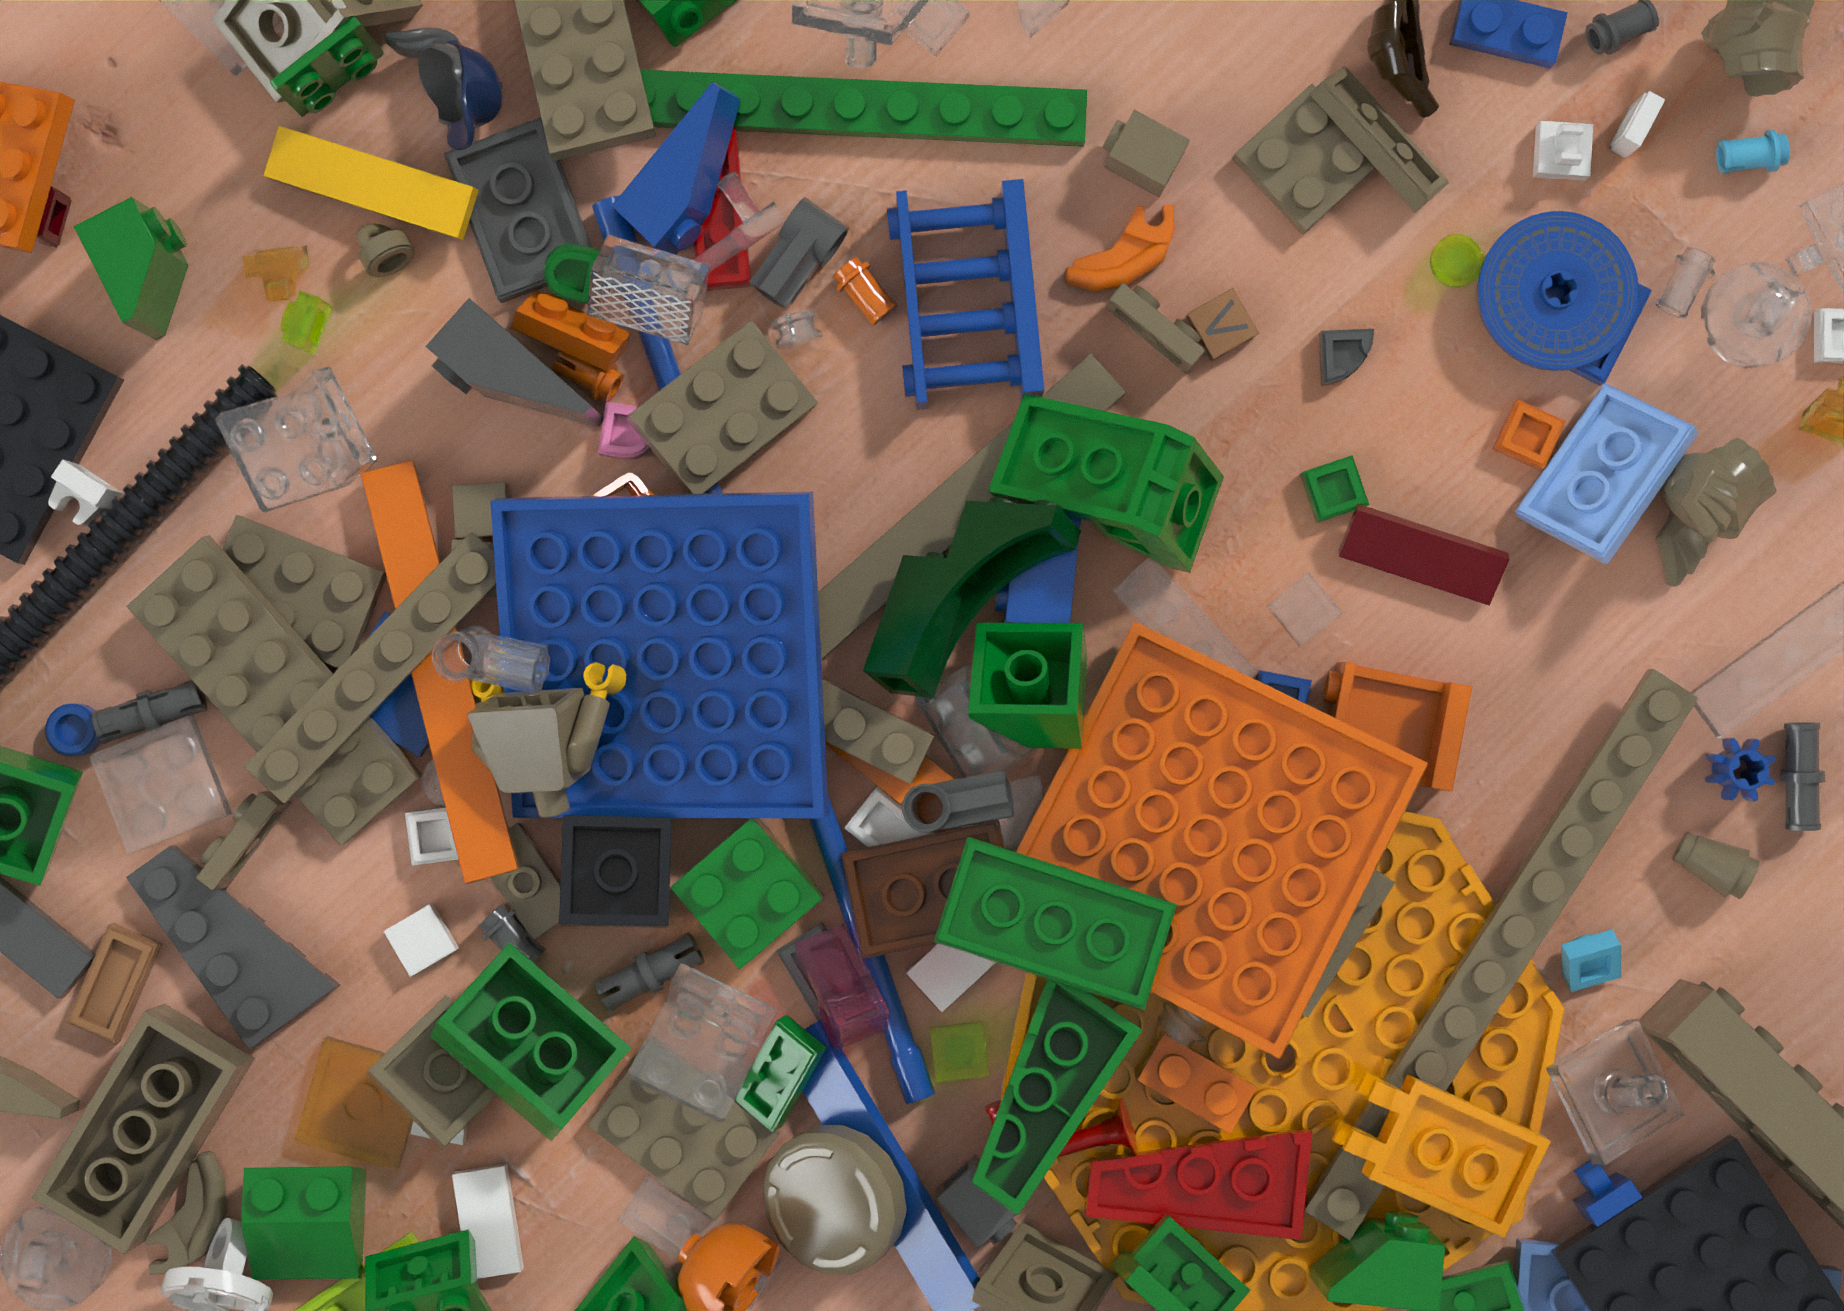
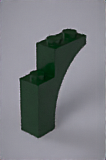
[863,497,1081,698]

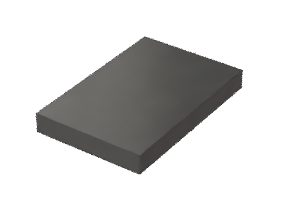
[444,117,592,303]

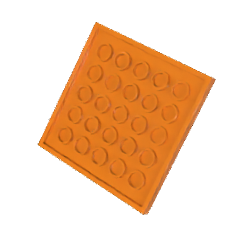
[1016,621,1428,1059]

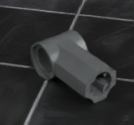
[749,197,849,310]
[902,770,1015,833]

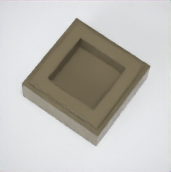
[452,482,509,539]

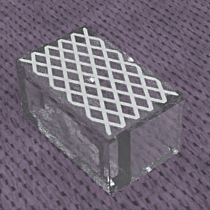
[587,235,710,345]

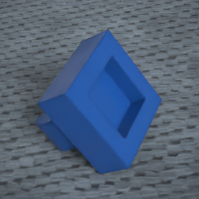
[1573,1159,1642,1227]

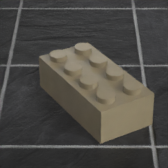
[32,1004,255,1254]

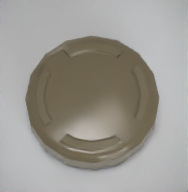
[763,1125,907,1275]

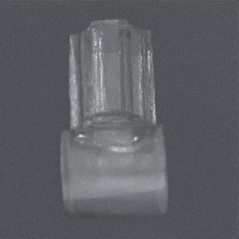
[432,626,551,694]

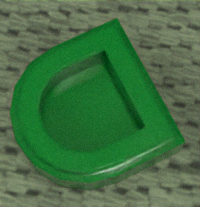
[544,244,602,305]

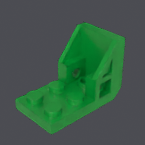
[988,394,1224,573]

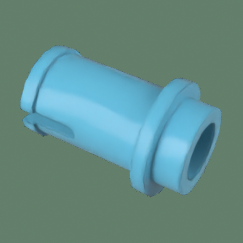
[1716,130,1790,174]

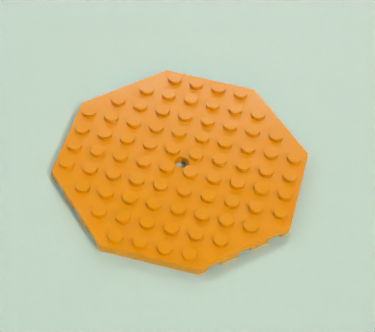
[999,812,1565,1311]

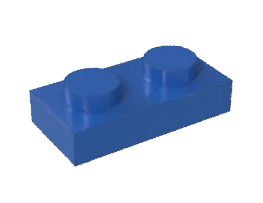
[1449,0,1568,69]

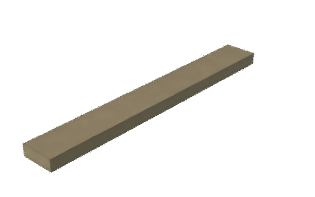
[818,353,1126,660]

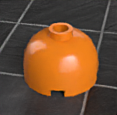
[677,1223,780,1311]

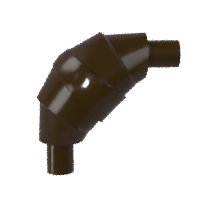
[1367,0,1439,118]

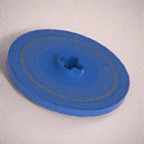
[1477,211,1639,371]

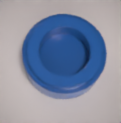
[45,704,101,756]

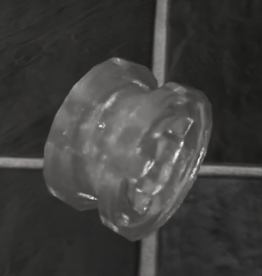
[771,310,823,349]

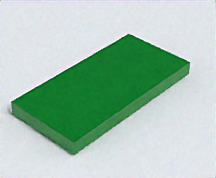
[934,837,1177,1010]

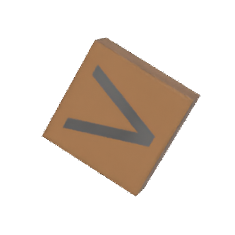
[1185,288,1259,362]

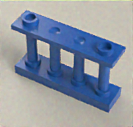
[887,179,1044,410]

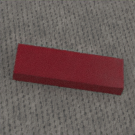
[1339,504,1510,606]

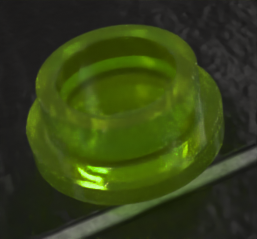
[1430,234,1484,288]

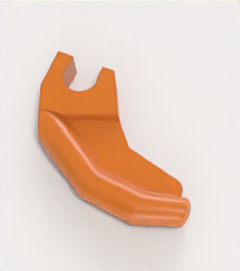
[1064,205,1175,292]

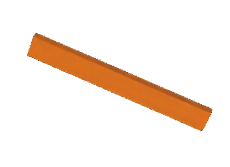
[361,460,520,884]

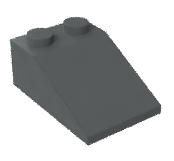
[425,298,603,427]

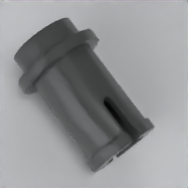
[1586,0,1659,55]
[478,904,546,962]

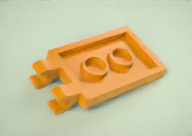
[1332,1071,1551,1238]

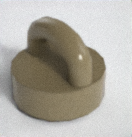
[356,224,414,277]

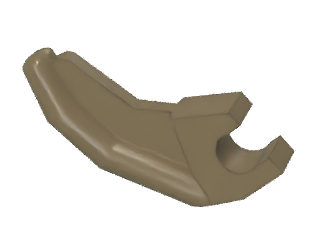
[145,1151,226,1275]

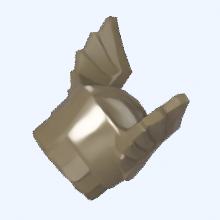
[1701,0,1815,97]
[1656,438,1777,586]

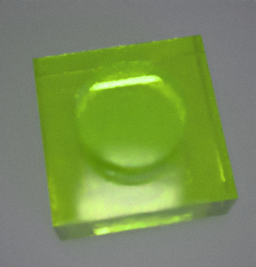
[281,291,332,356]
[930,1021,989,1083]

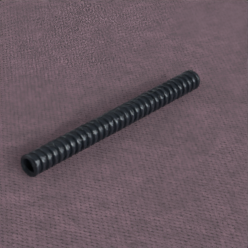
[0,364,278,688]

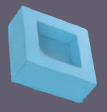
[1561,929,1621,993]

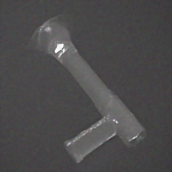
[645,172,786,316]

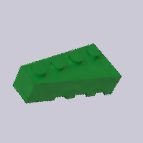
[971,979,1143,1215]

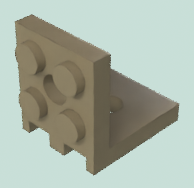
[212,0,423,103]

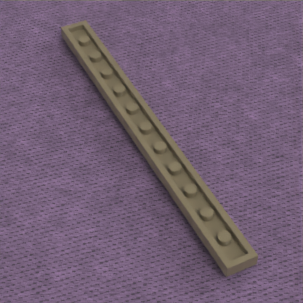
[1304,669,1699,1240]

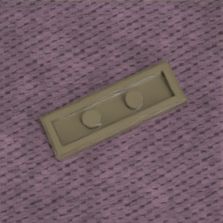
[1310,66,1449,212]

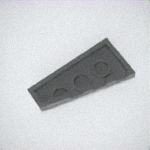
[126,845,340,1050]

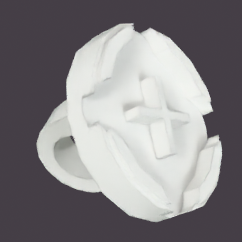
[160,1218,273,1311]

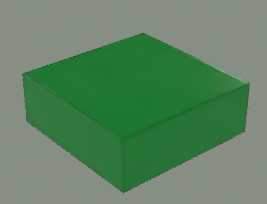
[1300,455,1369,523]

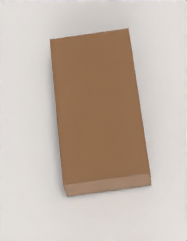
[66,923,162,1043]

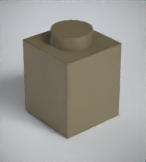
[1102,109,1190,198]

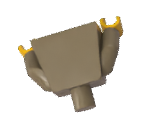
[467,662,626,817]

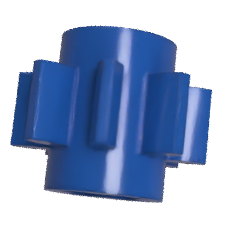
[1705,738,1776,801]

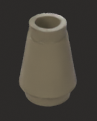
[1672,832,1760,899]

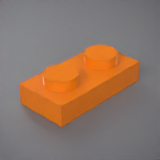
[511,290,631,372]
[1135,1031,1257,1135]

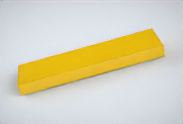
[263,126,479,241]

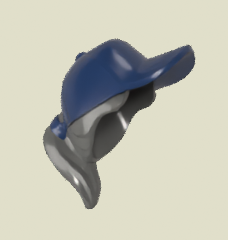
[385,28,502,150]

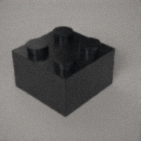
[559,815,672,928]

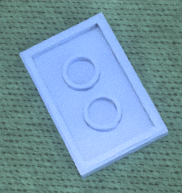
[1515,383,1698,565]

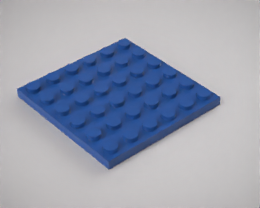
[490,492,829,819]

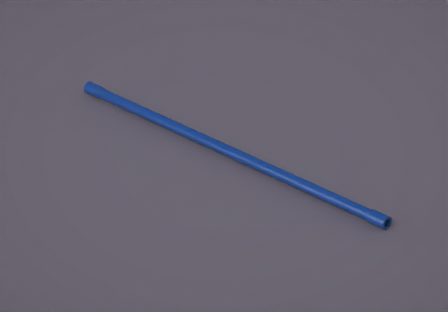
[592,196,936,1104]

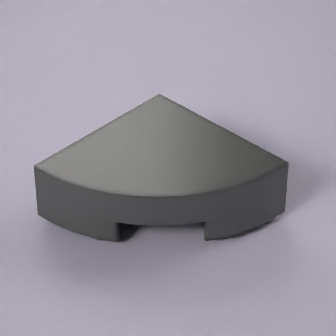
[1318,329,1374,386]

